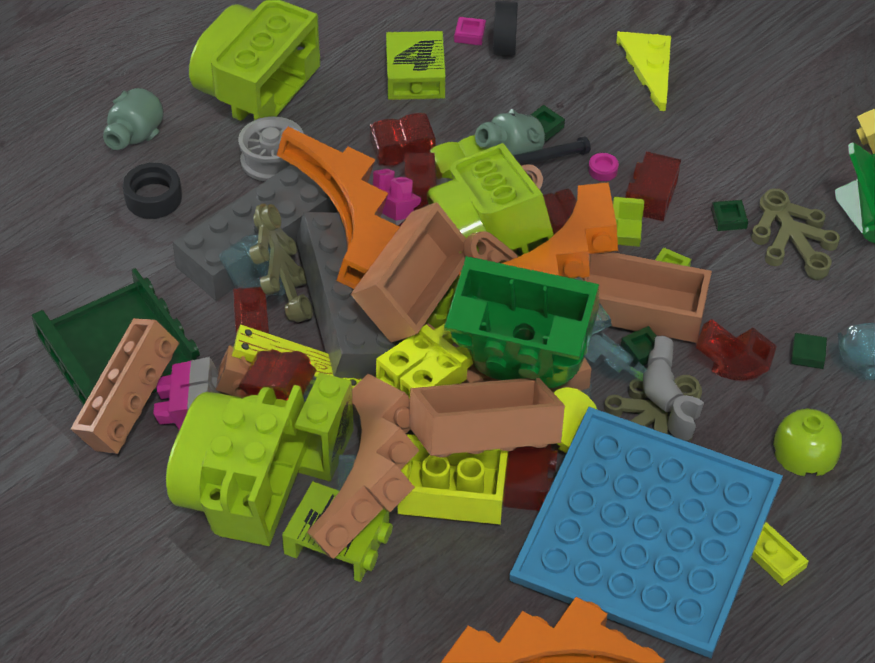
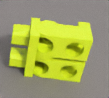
[376,324,473,398]

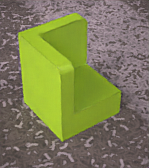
[613,197,644,247]

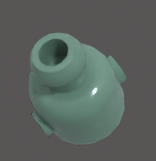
[103,88,164,150]
[475,109,545,155]

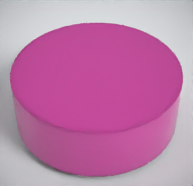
[588,153,619,181]

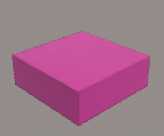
[454,17,486,46]

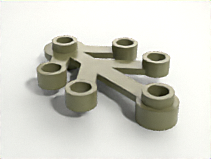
[751,189,840,280]
[249,203,313,322]
[604,375,702,442]

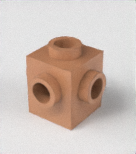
[216,346,269,398]

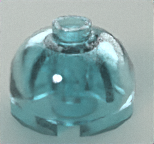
[838,323,875,380]

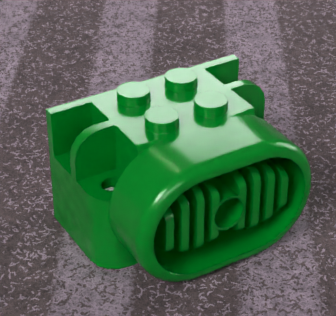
[444,256,599,388]

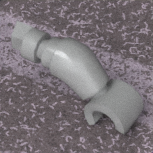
[643,336,704,441]

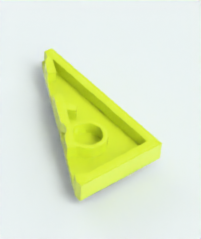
[616,31,671,111]

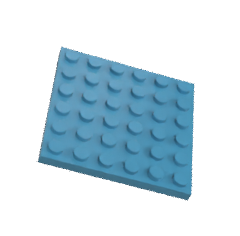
[510,407,783,658]

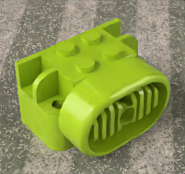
[189,0,320,121]
[427,143,554,271]
[166,385,313,546]

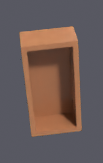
[351,202,466,343]
[578,252,712,343]
[409,378,565,457]

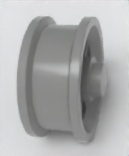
[238,117,304,182]

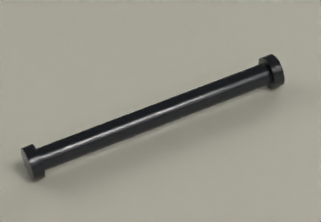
[513,136,591,166]

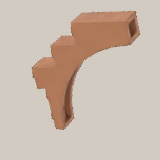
[307,374,419,559]

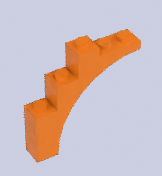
[277,126,400,289]
[459,182,618,279]
[441,597,665,663]

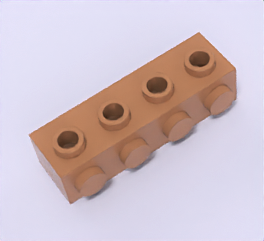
[71,318,179,454]

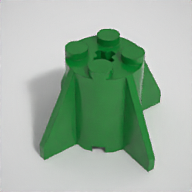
[835,142,875,244]

